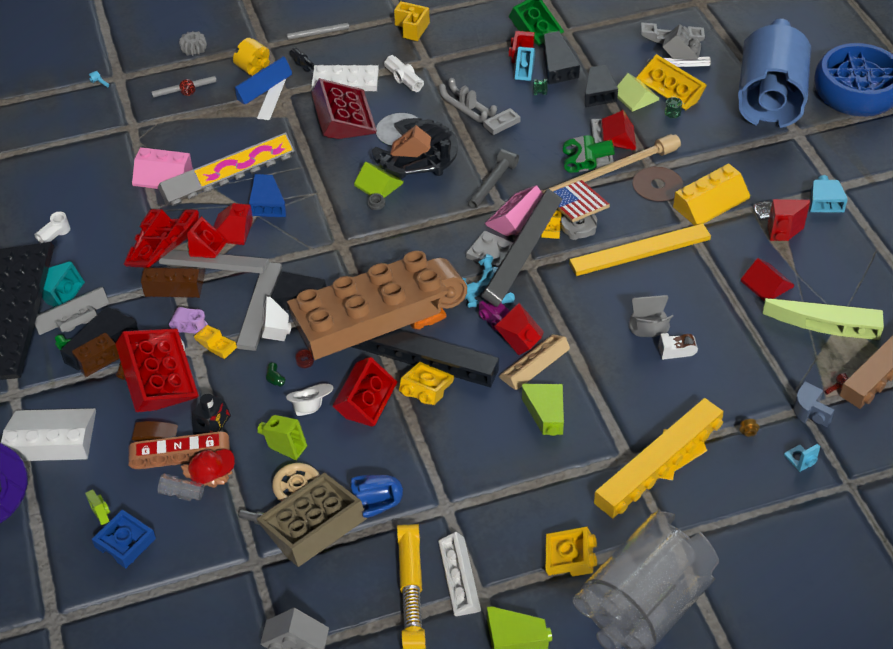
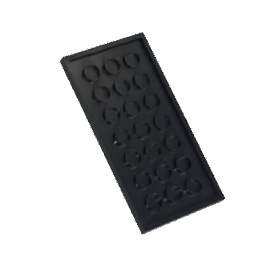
[0,242,54,380]

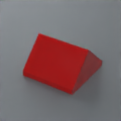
[601,110,636,150]
[187,216,228,258]
[741,258,794,302]

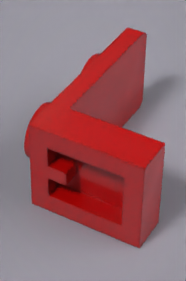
[509,31,535,63]

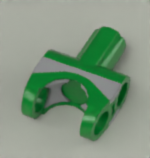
[563,135,615,173]

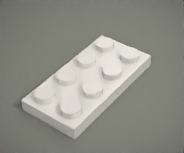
[312,65,379,91]

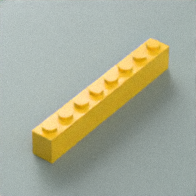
[594,398,724,519]

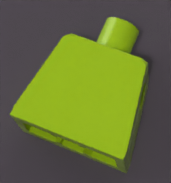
[257,415,307,460]

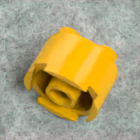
[233,38,270,76]

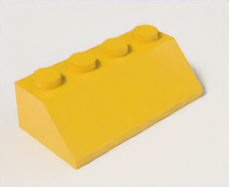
[673,163,750,226]

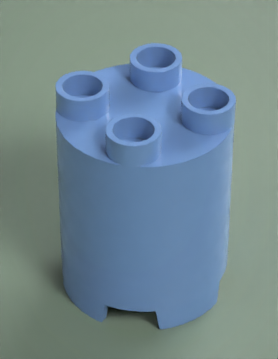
[738,19,811,128]

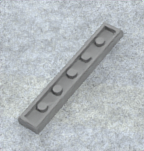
[159,250,269,274]
[237,262,282,351]

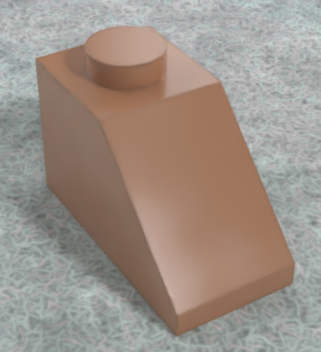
[391,125,431,157]

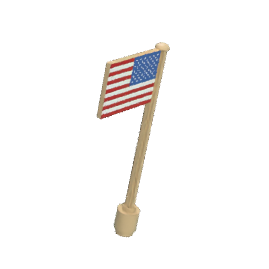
[541,134,681,222]

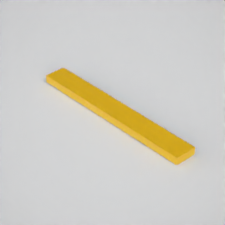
[569,224,711,276]

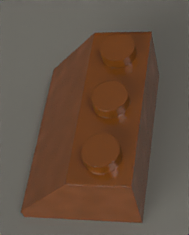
[141,267,206,298]

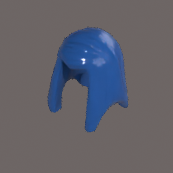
[350,475,403,518]

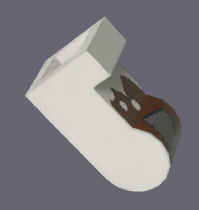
[658,333,698,360]

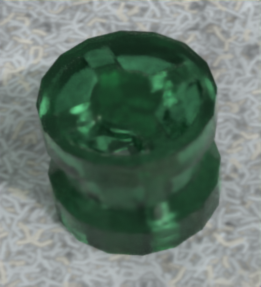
[533,78,548,95]
[665,97,682,118]

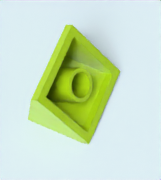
[354,162,403,198]

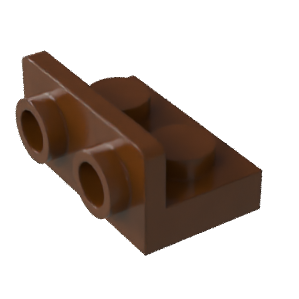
[72,333,120,377]

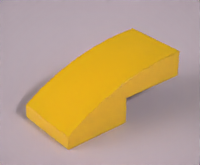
[541,210,562,239]
[194,325,237,359]

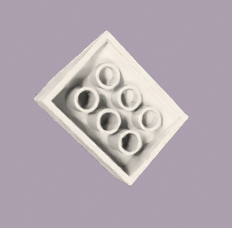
[1,408,96,461]

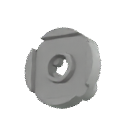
[561,214,597,240]

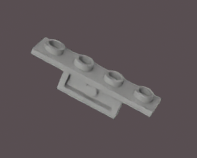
[35,287,109,335]

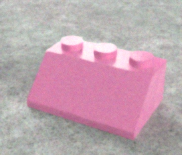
[132,147,193,189]
[485,185,543,236]

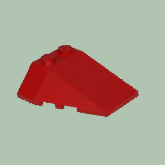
[124,209,199,268]

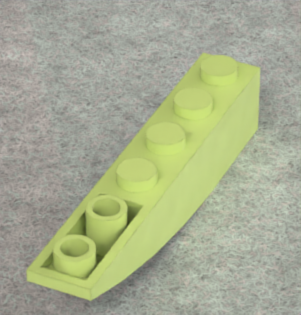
[763,298,884,340]

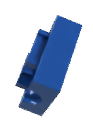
[92,510,156,569]

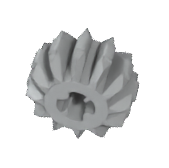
[179,31,207,56]

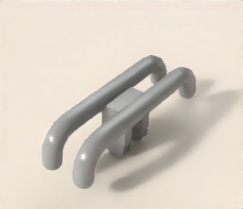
[439,78,497,123]

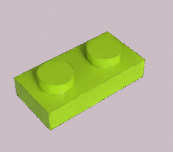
[85,489,110,525]

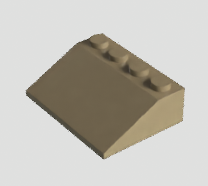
[257,472,367,567]

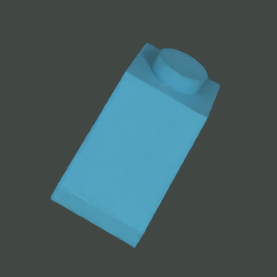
[515,47,536,81]

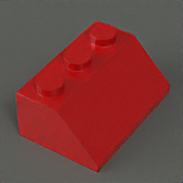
[332,356,398,427]

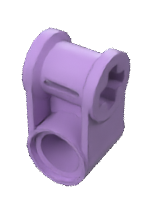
[169,307,208,334]

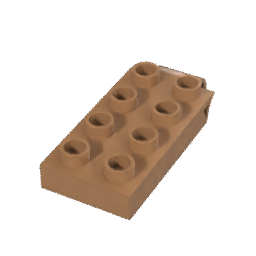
[287,251,467,360]

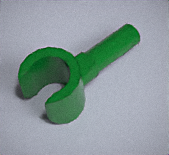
[55,335,70,350]

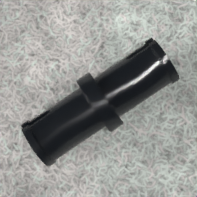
[289,48,314,72]

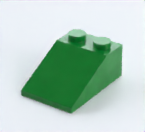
[508,0,564,46]

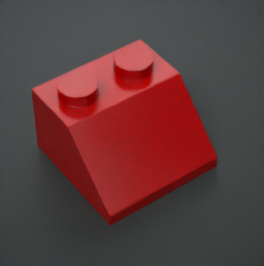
[767,199,810,241]

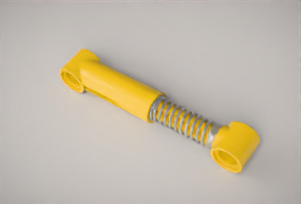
[397,524,426,649]

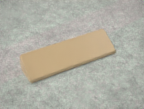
[499,334,570,390]

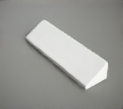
[438,532,481,616]

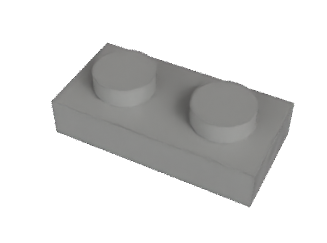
[483,108,520,135]

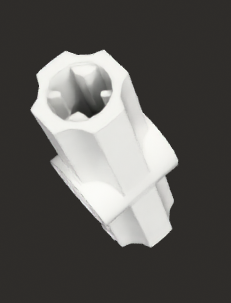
[384,55,424,92]

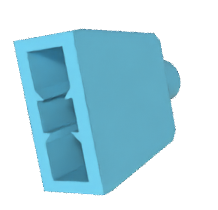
[810,175,848,212]

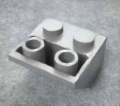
[663,24,701,60]

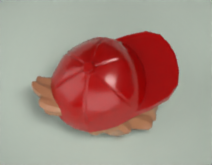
[181,449,235,488]

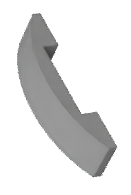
[640,22,705,44]

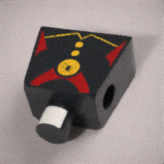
[191,394,231,435]

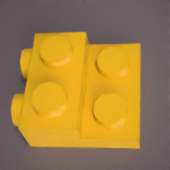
[399,362,454,405]
[546,527,597,577]

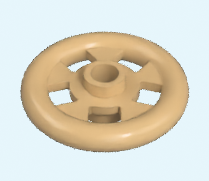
[272,463,320,502]

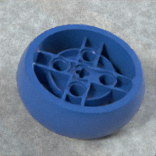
[814,43,893,117]

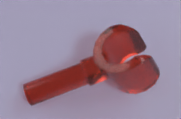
[824,373,849,395]

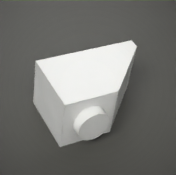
[262,296,291,341]

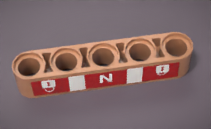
[129,432,230,469]

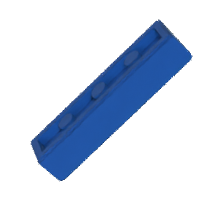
[235,56,292,104]

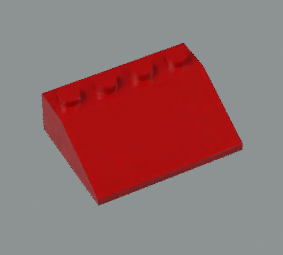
[115,329,199,412]

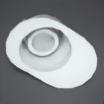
[286,384,334,416]

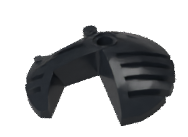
[372,118,458,179]

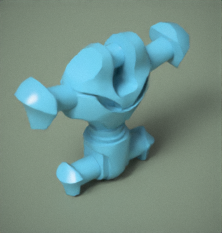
[463,254,515,308]

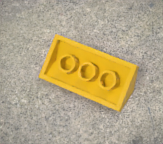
[636,54,707,111]

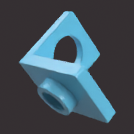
[784,444,820,472]

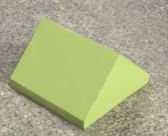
[617,73,659,112]

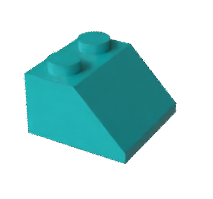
[42,262,85,307]

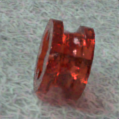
[179,79,196,96]
[296,350,314,369]

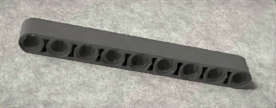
[481,189,563,307]

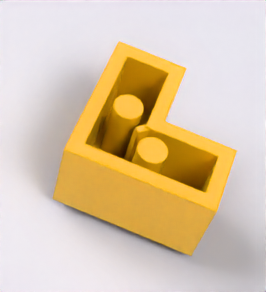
[394,1,430,41]

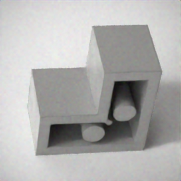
[260,607,329,649]

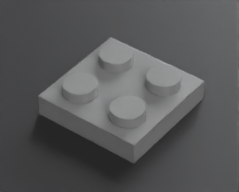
[466,231,513,267]

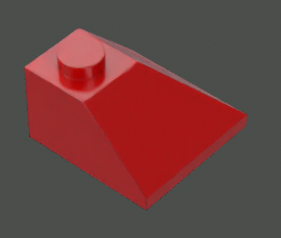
[214,203,253,245]
[494,303,544,355]

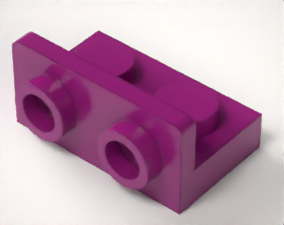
[479,301,510,332]

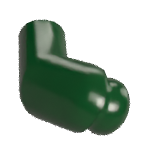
[266,363,286,387]

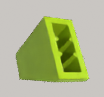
[522,384,564,436]
[487,606,552,649]

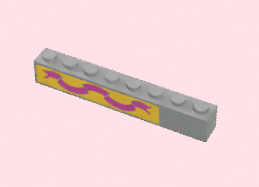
[158,132,295,206]

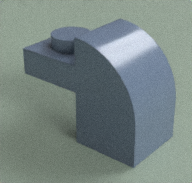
[794,382,834,427]

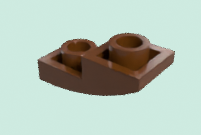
[131,421,178,442]

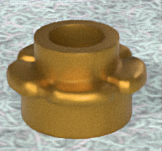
[739,419,760,437]

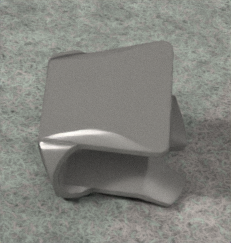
[629,295,673,338]

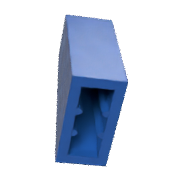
[249,174,287,217]

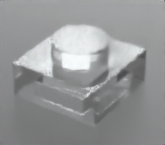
[753,200,772,221]

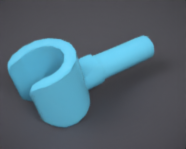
[89,71,110,87]

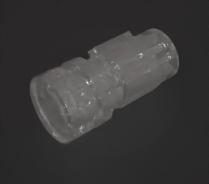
[158,473,204,501]

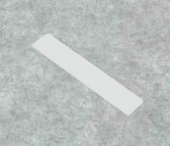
[257,79,286,120]

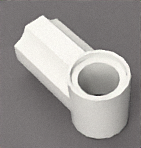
[34,212,71,243]

